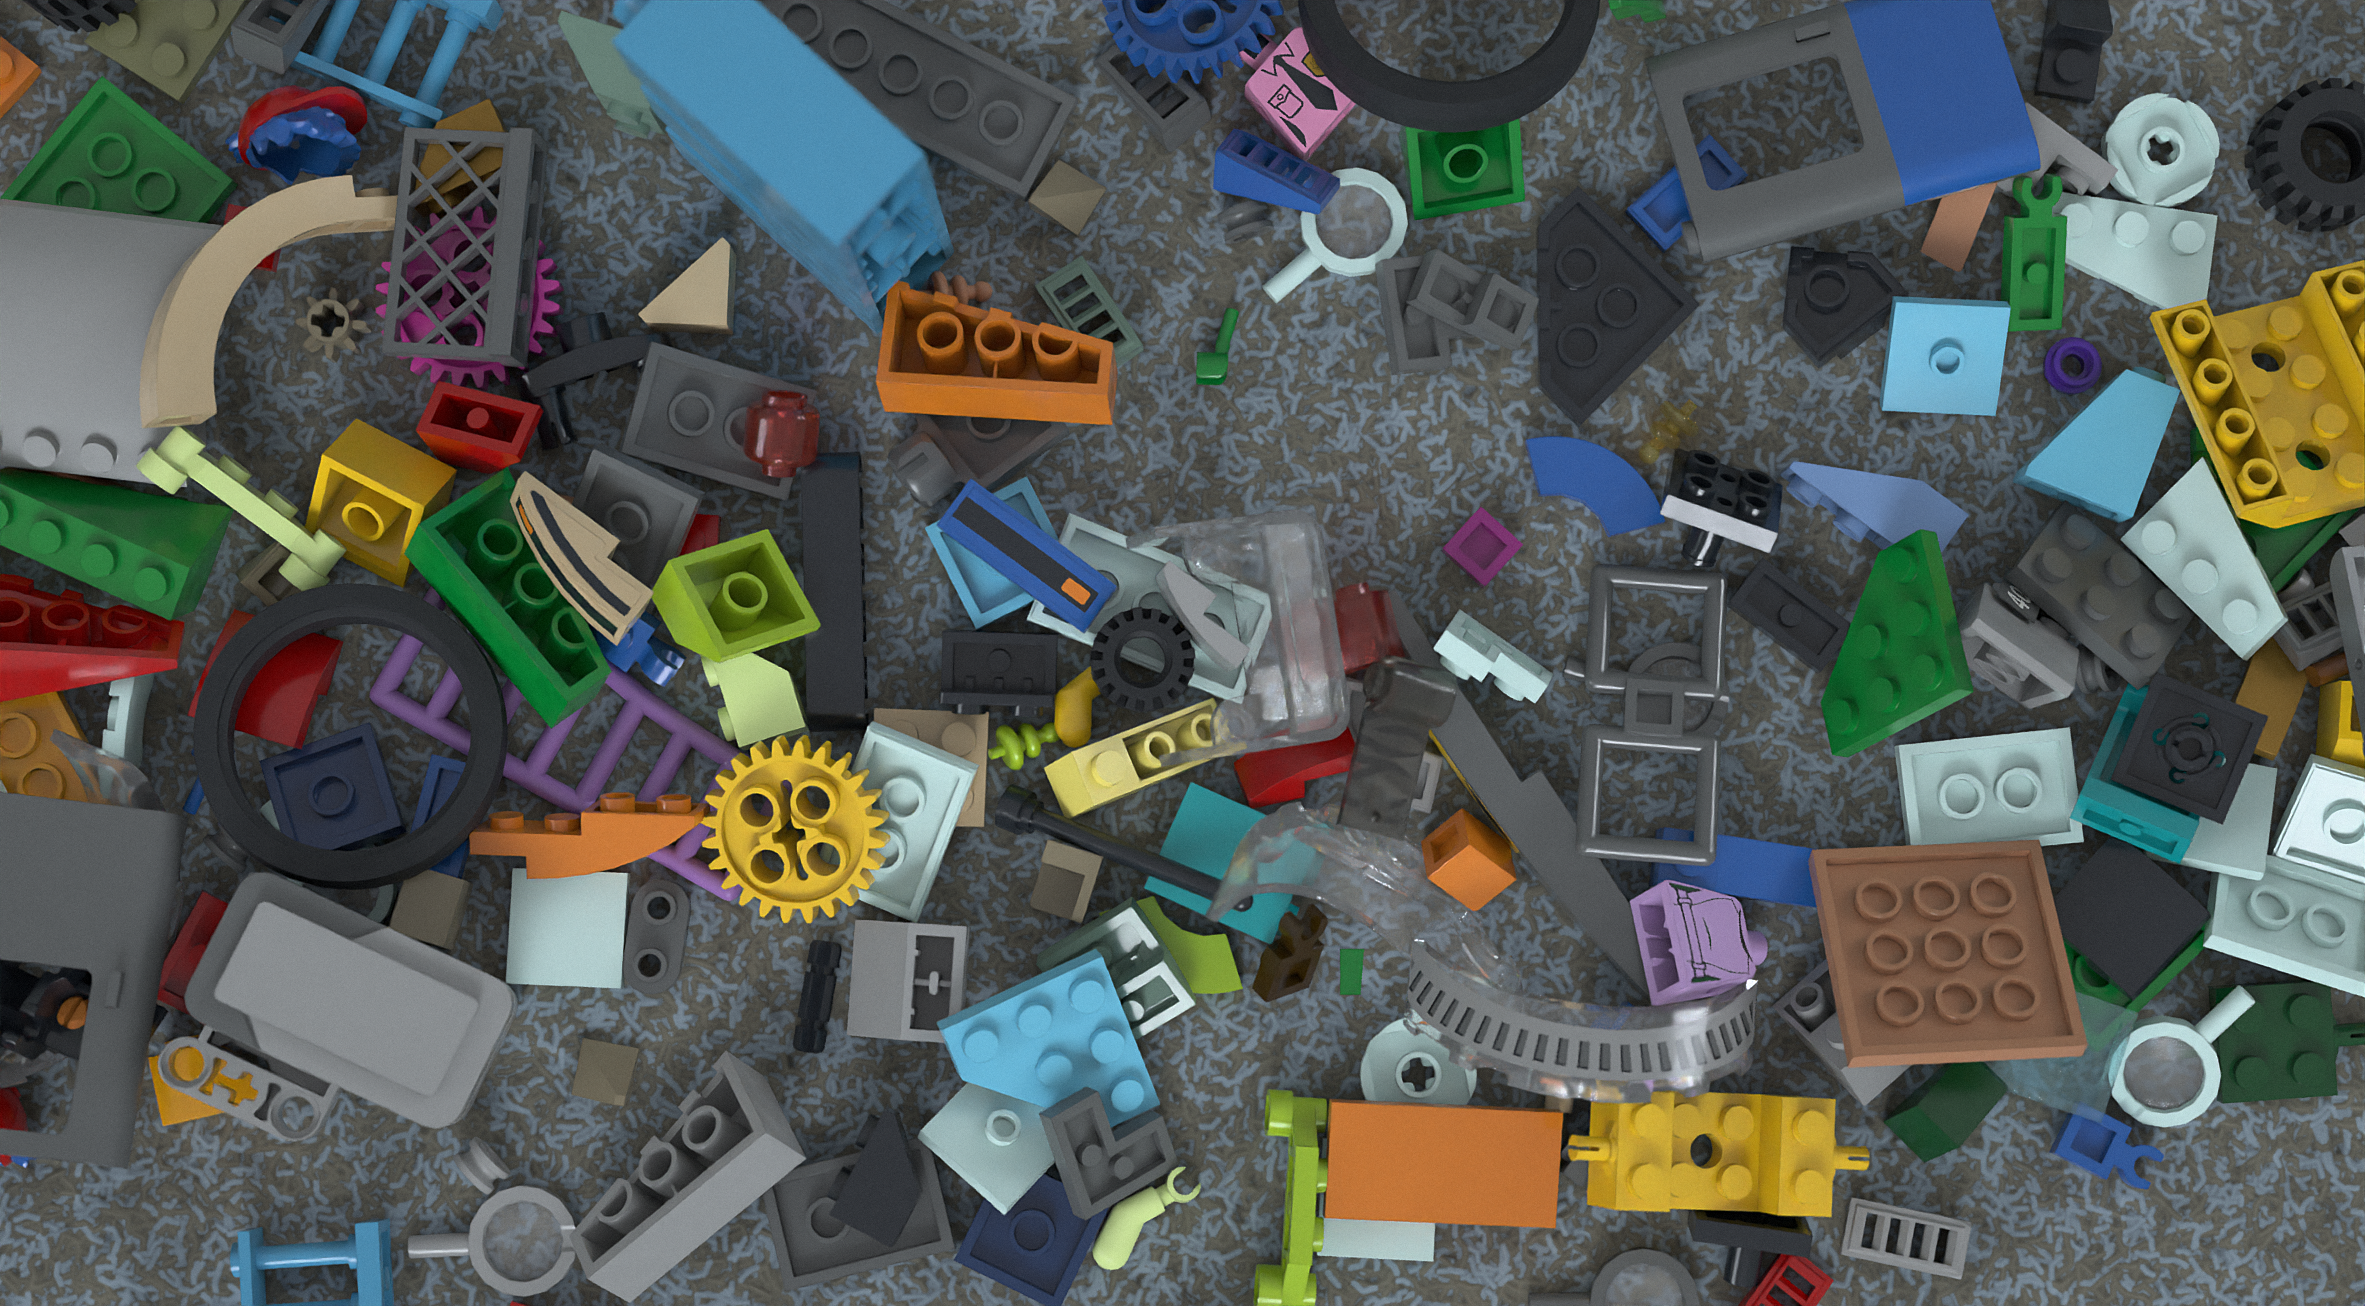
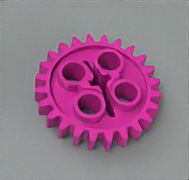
[375,206,564,392]

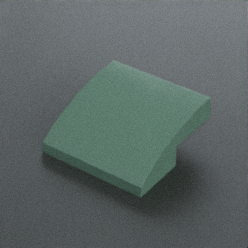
[1036,897,1196,1040]

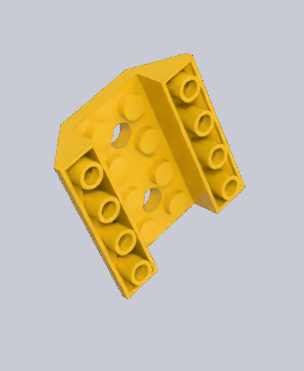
[2150,260,2365,529]

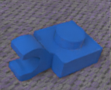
[588,611,686,687]

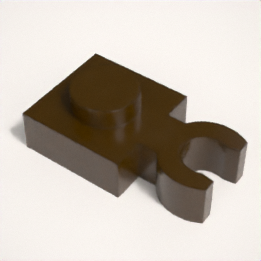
[1252,903,1328,1003]

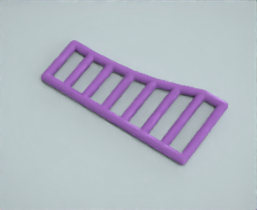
[370,586,793,901]

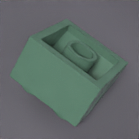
[558,11,667,138]

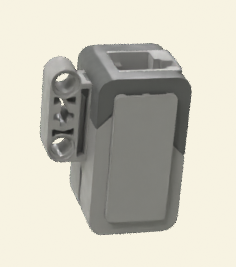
[158,872,518,1141]

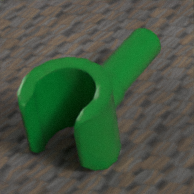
[1196,308,1239,385]

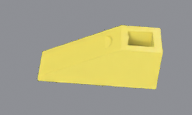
[1044,698,1236,819]

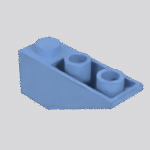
[1780,461,1969,553]

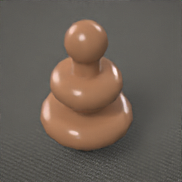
[917,271,993,305]

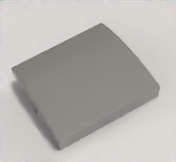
[1155,561,1251,673]

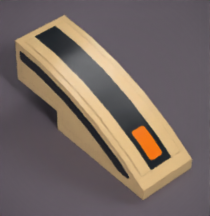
[510,471,654,646]

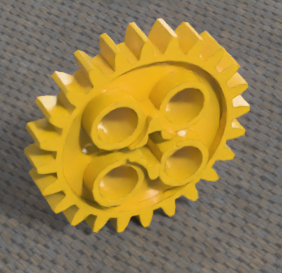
[701,735,890,923]

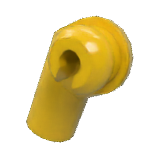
[1054,666,1101,748]

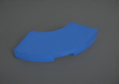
[1524,436,1665,537]

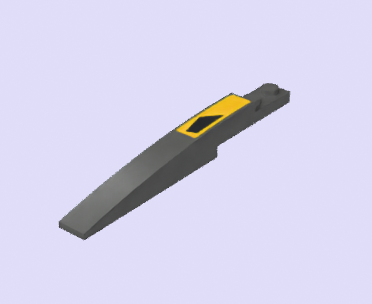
[1370,589,1734,1069]

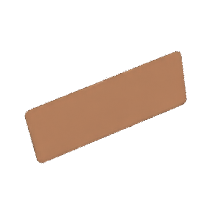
[1921,182,1998,272]

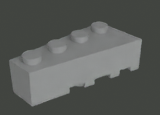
[569,1051,806,1303]

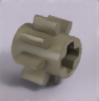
[296,288,373,363]

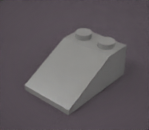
[1956,582,2079,710]

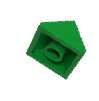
[1399,119,1525,221]

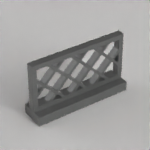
[382,127,549,367]

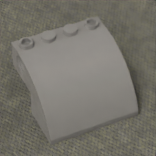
[0,199,224,487]

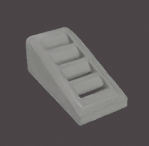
[1839,1197,1971,1279]

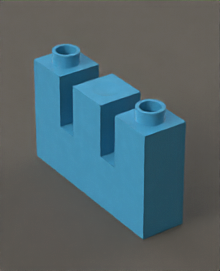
[612,0,954,334]

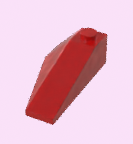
[0,574,185,702]

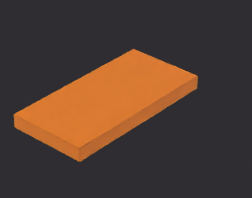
[1322,1099,1563,1228]

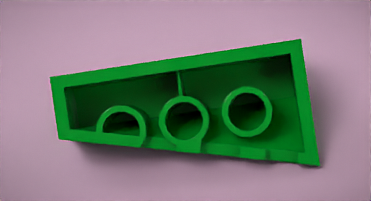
[0,467,234,621]
[404,467,612,729]

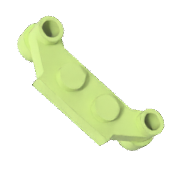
[136,426,347,591]

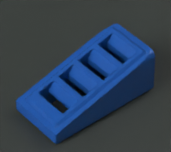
[1213,129,1340,215]

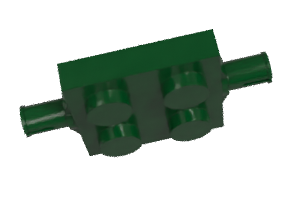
[2171,979,2365,1104]

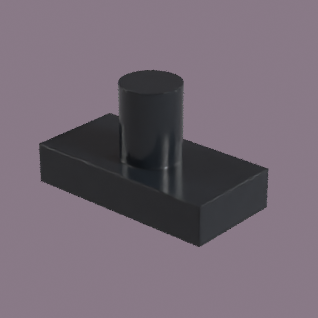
[1688,1209,1813,1287]

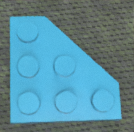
[936,949,1160,1127]

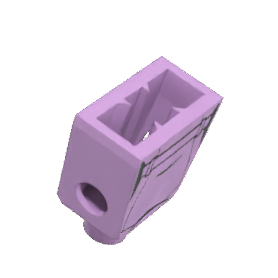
[1630,880,1768,1006]

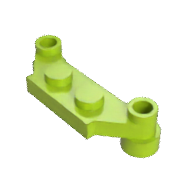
[1253,1089,1328,1306]

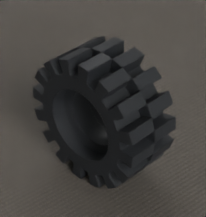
[1089,607,1196,713]

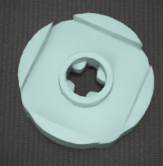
[2101,93,2220,208]
[1360,1016,1477,1105]

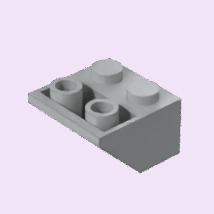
[847,920,971,1043]
[1772,959,1911,1107]

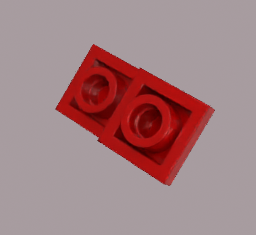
[1233,714,1360,809]

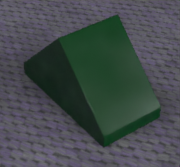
[1883,1061,2009,1163]

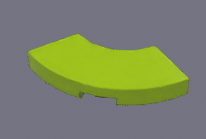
[1099,896,1243,994]

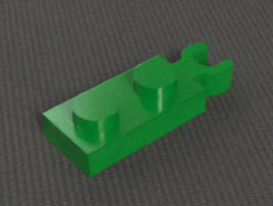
[2000,174,2068,332]

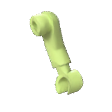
[1092,1167,1201,1270]

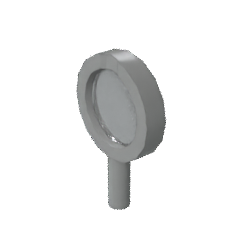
[408,1185,578,1297]

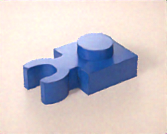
[2049,1100,2164,1189]

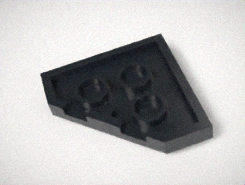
[1536,186,1700,428]

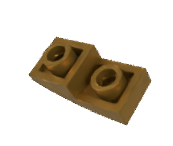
[2231,637,2312,761]

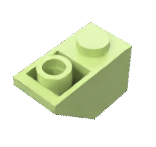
[701,652,809,751]

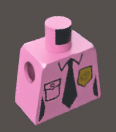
[1240,26,1356,161]

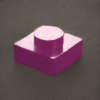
[1441,507,1523,588]

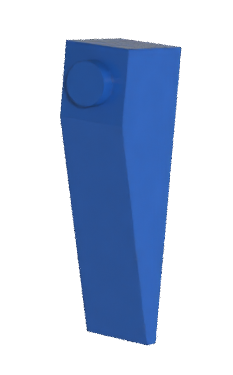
[1649,827,1818,908]

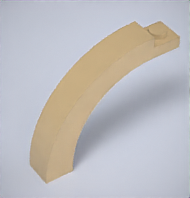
[139,175,413,429]

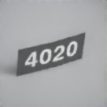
[1997,565,2040,623]

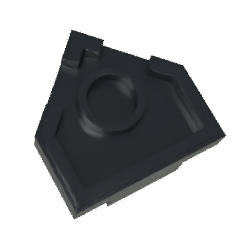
[1782,246,1909,368]

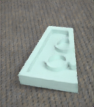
[2052,192,2218,309]
[2120,457,2289,661]

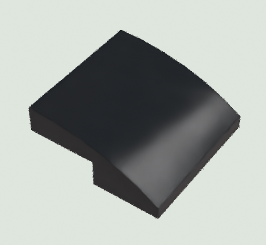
[2053,836,2211,1001]

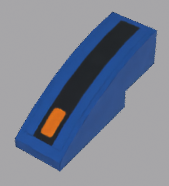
[937,478,1118,634]

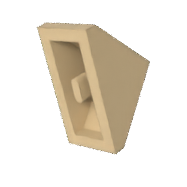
[638,237,736,334]

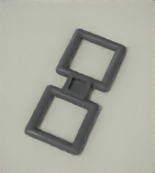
[1576,564,1728,866]

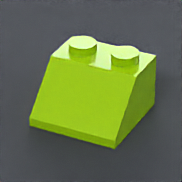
[652,529,821,664]

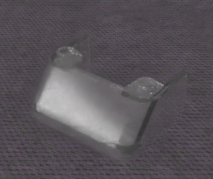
[1125,509,1350,767]

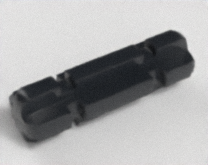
[793,940,842,1054]

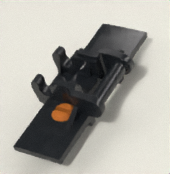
[0,960,168,1061]

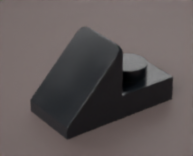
[2034,0,2113,104]

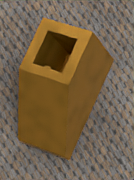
[414,99,508,219]

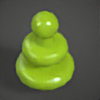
[988,722,1060,771]

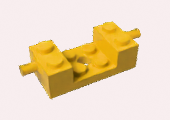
[1568,1087,1870,1217]

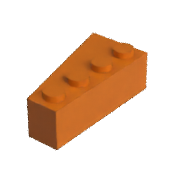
[876,280,1118,425]

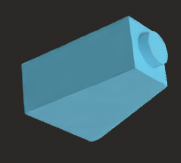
[2013,367,2180,523]

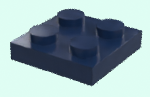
[259,722,407,851]
[954,1173,1109,1306]

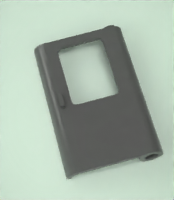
[0,792,188,1169]

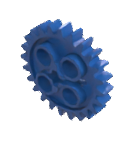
[1102,0,1284,84]

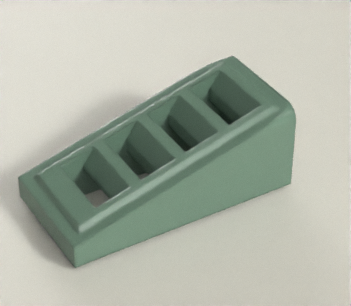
[1035,256,1144,368]

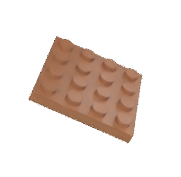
[1808,840,2088,1068]

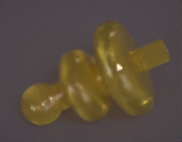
[1639,399,1699,464]

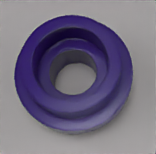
[2043,337,2102,395]

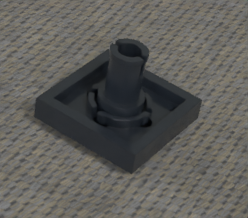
[1660,447,1783,567]
[2111,672,2269,825]

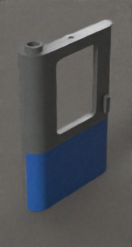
[1644,0,2041,264]

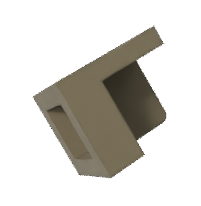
[1030,840,1104,924]
[389,870,474,950]

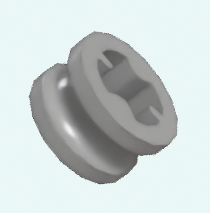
[453,1137,511,1195]

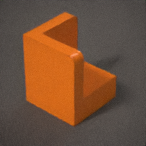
[1421,808,1517,911]

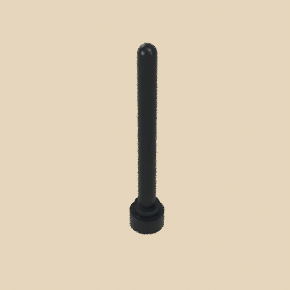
[995,784,1254,912]

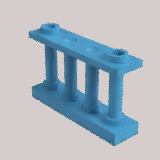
[231,0,504,129]
[230,1218,394,1306]

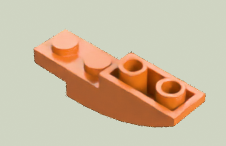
[469,792,710,879]

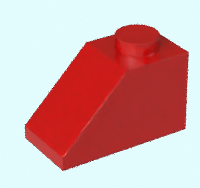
[416,381,543,475]

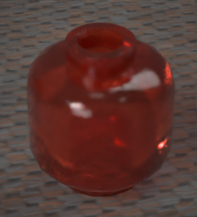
[743,390,820,478]

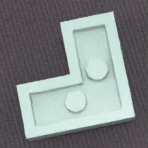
[1433,609,1553,703]

